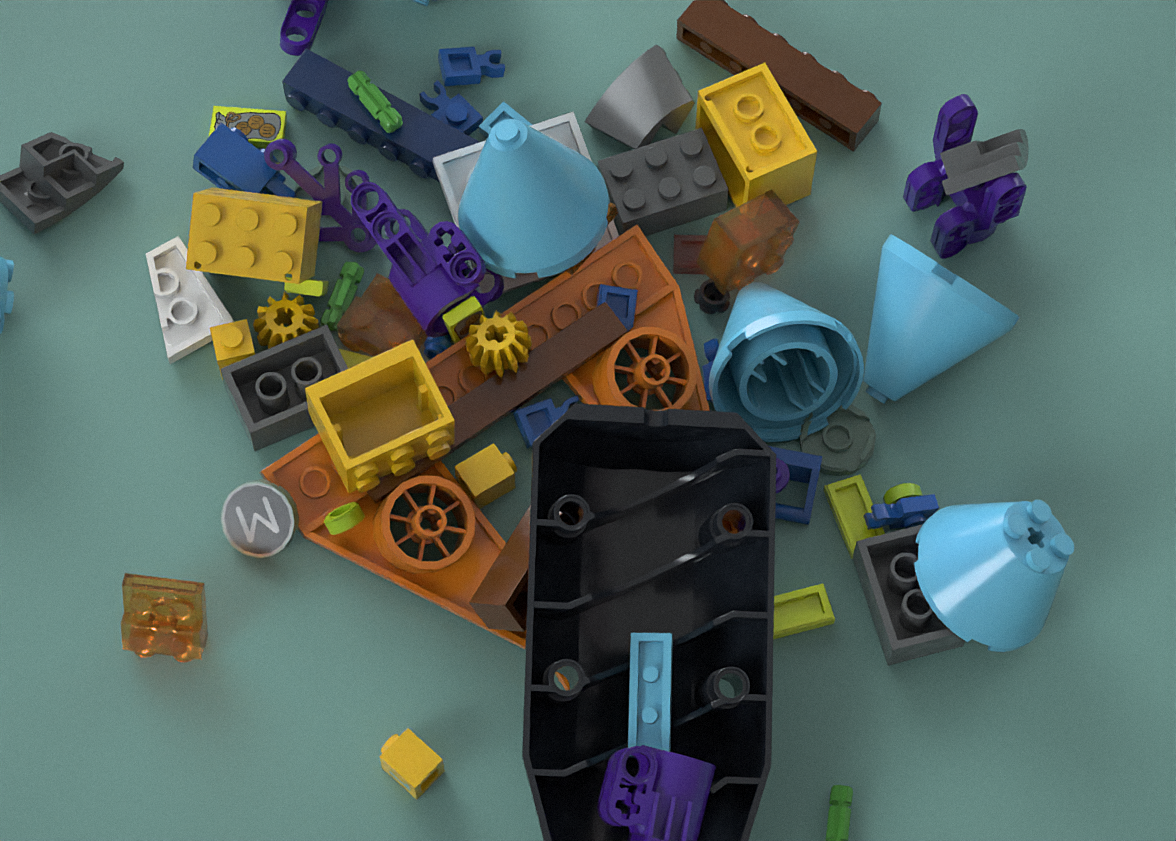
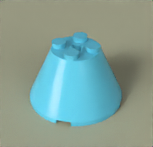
[914,499,1074,652]

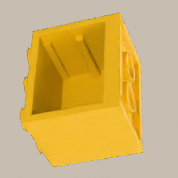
[695,63,817,223]
[186,187,323,284]
[305,340,455,493]

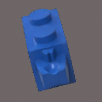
[192,122,296,198]

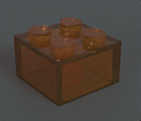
[696,189,799,295]

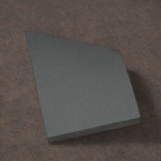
[584,44,695,149]
[940,129,1029,196]
[0,132,124,234]

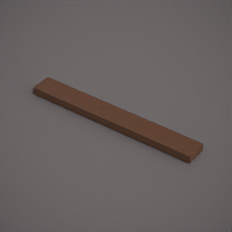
[366,302,628,504]

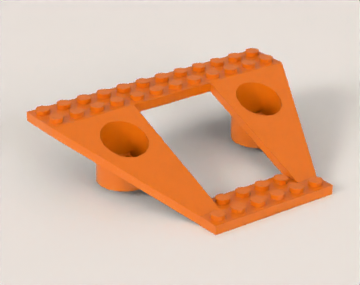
[260,225,737,691]

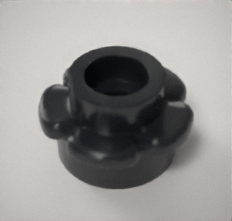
[694,279,730,314]

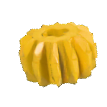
[253,291,319,349]
[465,310,532,378]

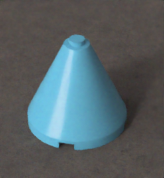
[458,119,610,278]
[863,234,1020,404]
[709,282,864,442]

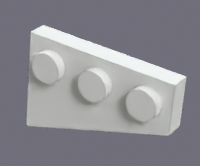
[146,236,234,364]

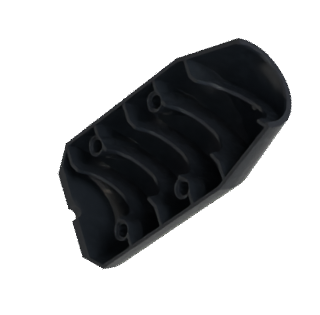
[522,403,776,841]

